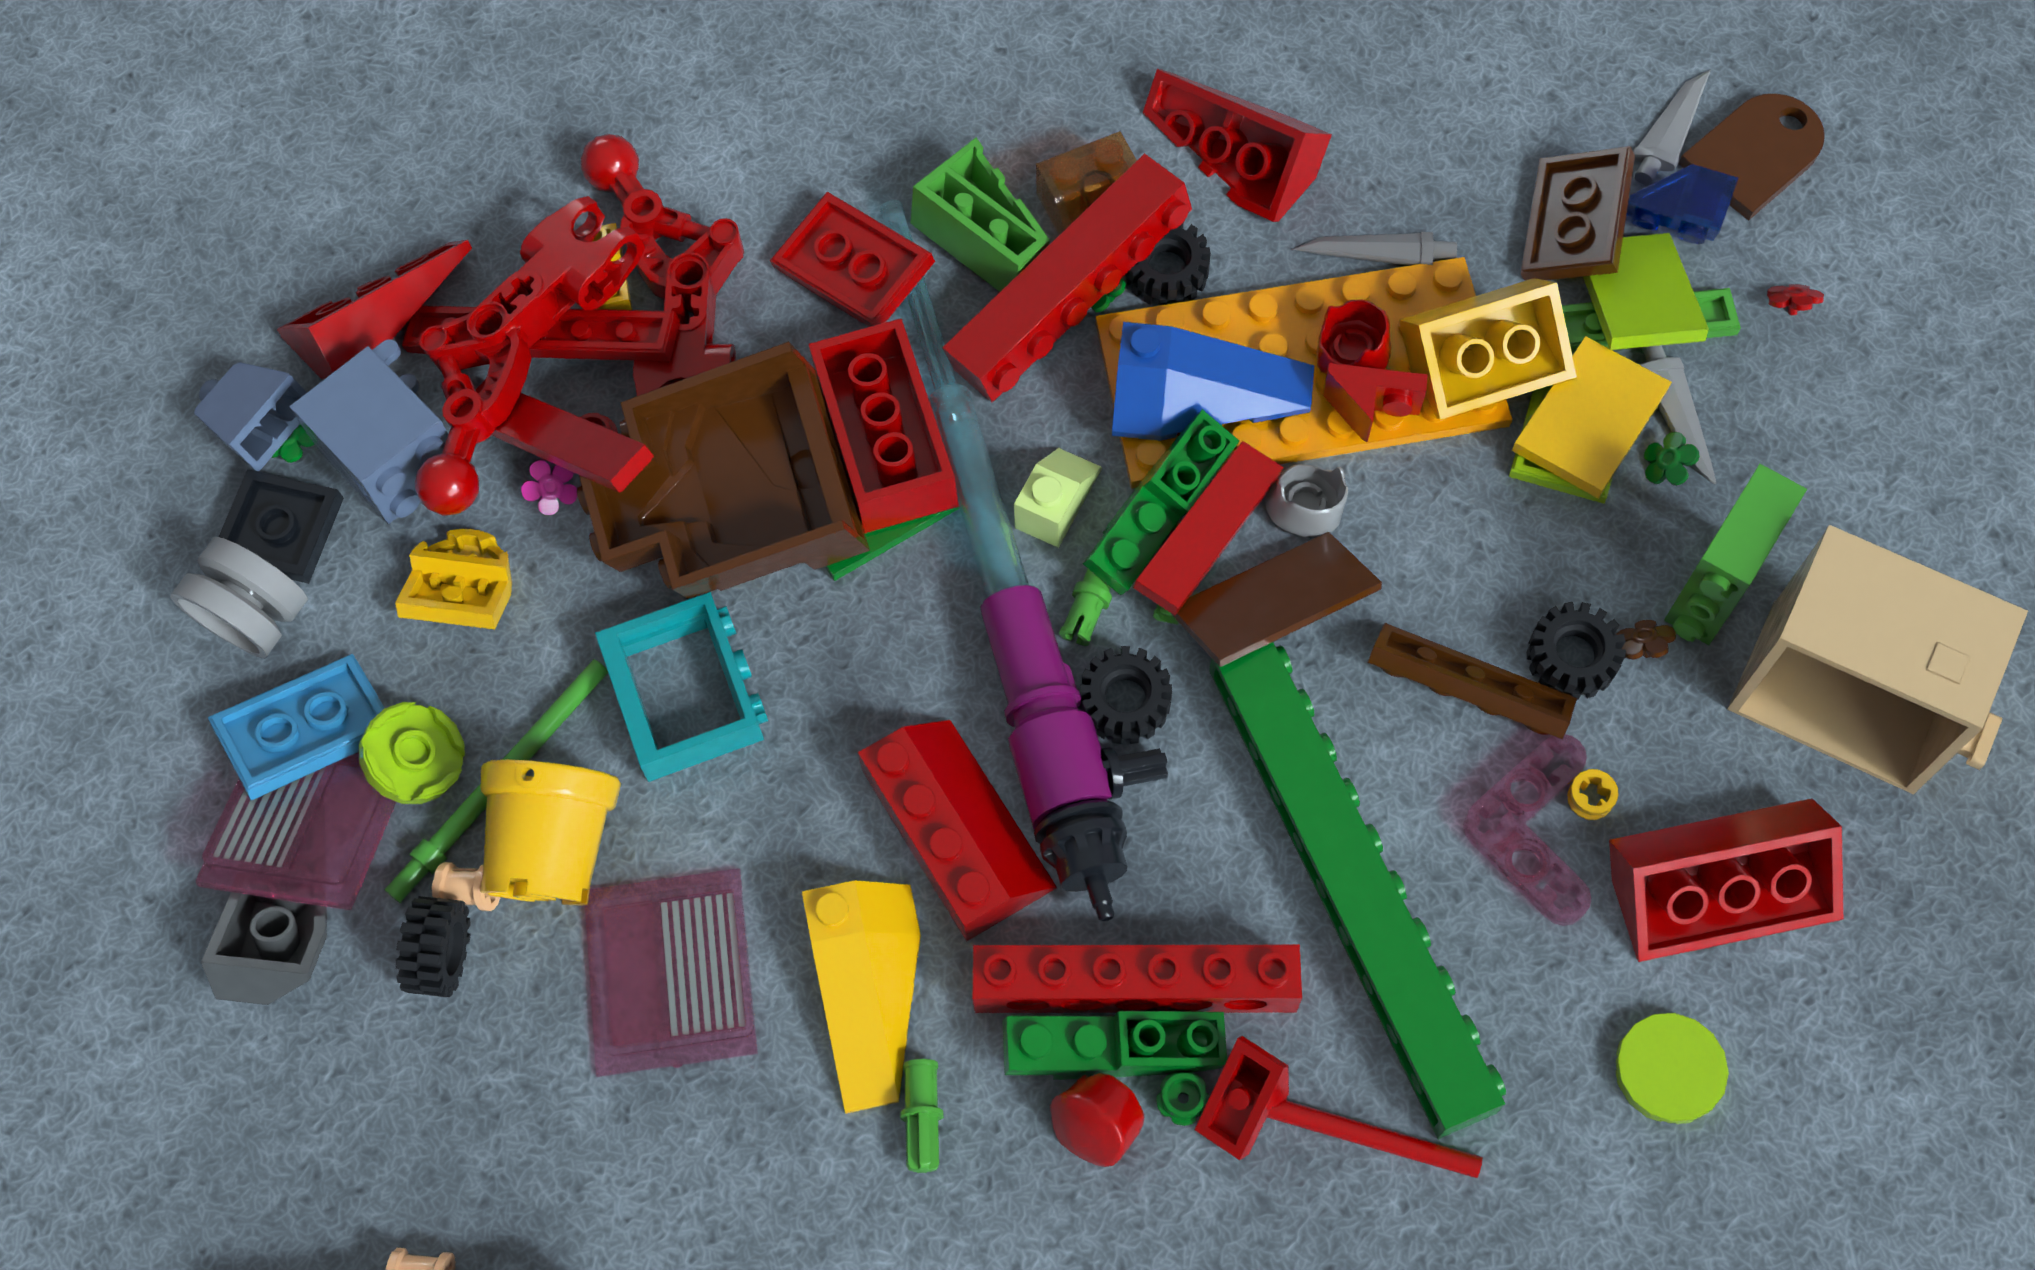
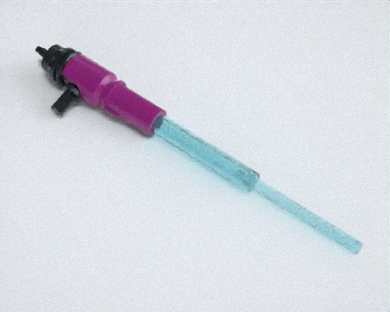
[880,200,1168,922]

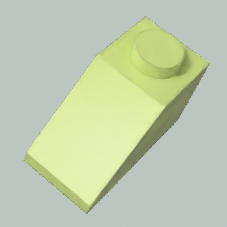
[1014,448,1102,548]

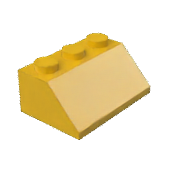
[1399,278,1577,420]

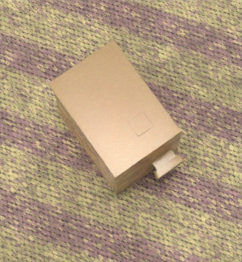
[1727,525,2028,794]

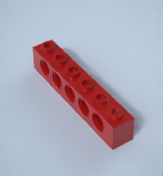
[972,944,1302,1013]

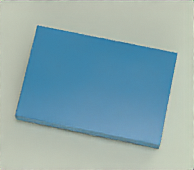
[208,654,385,801]

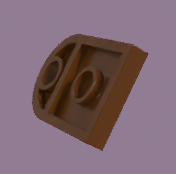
[1678,94,1825,221]

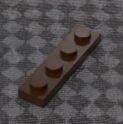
[1368,623,1577,740]

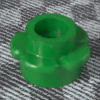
[1156,1072,1210,1126]

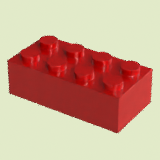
[808,318,959,533]

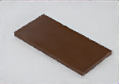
[1170,532,1382,667]

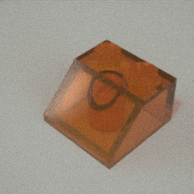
[1036,131,1137,235]

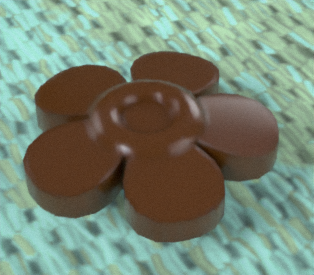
[1616,620,1676,660]

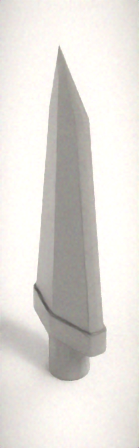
[1633,69,1711,186]
[1292,232,1457,265]
[1640,345,1716,484]

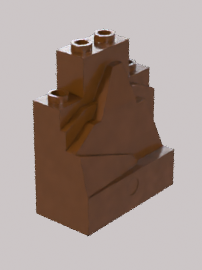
[577,341,870,599]

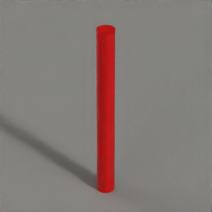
[1267,1100,1483,1178]

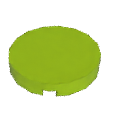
[359,702,465,804]
[1615,1013,1729,1124]

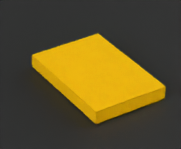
[1512,336,1672,499]

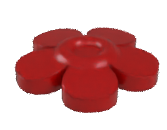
[1767,284,1824,315]

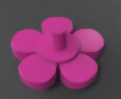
[521,460,577,515]

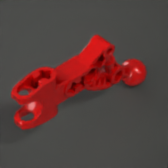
[581,134,744,396]
[415,196,645,516]

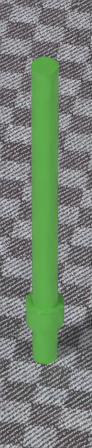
[384,659,608,903]

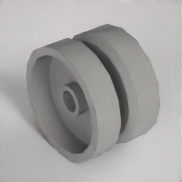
[170,537,308,659]

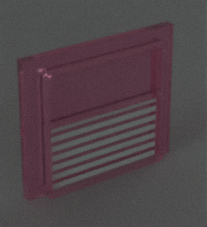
[195,752,396,910]
[585,868,758,1077]

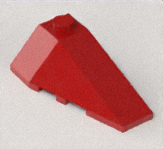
[1143,69,1332,222]
[277,240,472,379]

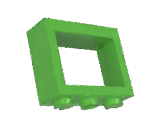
[1664,463,1807,645]

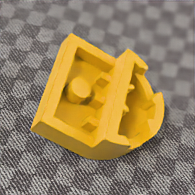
[395,529,512,630]

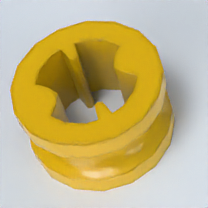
[1567,769,1619,820]

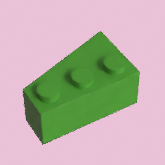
[910,137,1050,292]

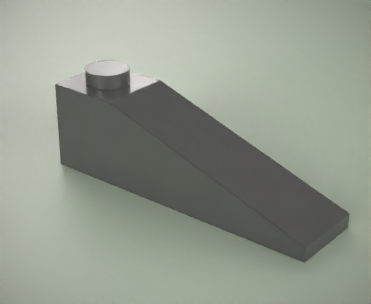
[201,794,327,1005]

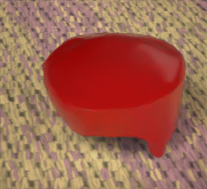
[1316,299,1392,374]
[1050,1073,1145,1167]

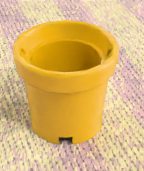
[480,759,621,906]

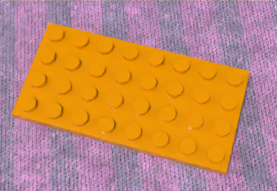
[1095,257,1512,489]

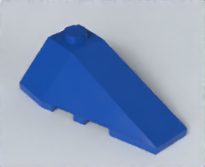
[1112,322,1315,441]

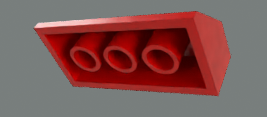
[858,720,1057,941]
[1609,798,1844,962]

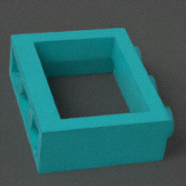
[595,592,768,782]

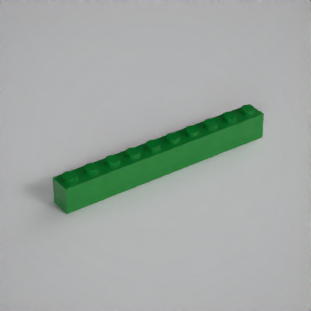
[1209,642,1506,1139]

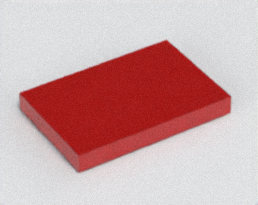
[770,192,935,327]

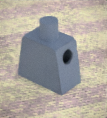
[194,362,307,472]

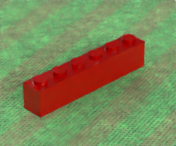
[942,153,1192,403]

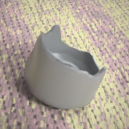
[1265,464,1348,538]

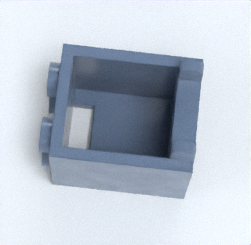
[289,339,448,524]

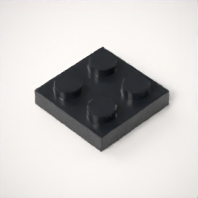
[219,469,344,584]

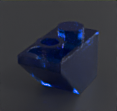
[1626,164,1738,244]

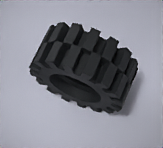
[1126,222,1211,306]
[1526,602,1626,700]
[1080,646,1172,744]
[396,896,471,998]

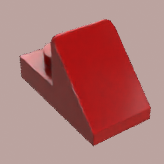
[1323,363,1428,442]
[1194,1036,1289,1160]

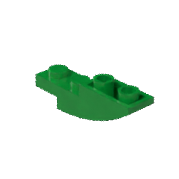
[1083,409,1239,595]
[1002,1011,1227,1080]

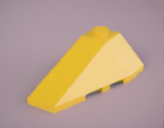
[802,880,921,1114]

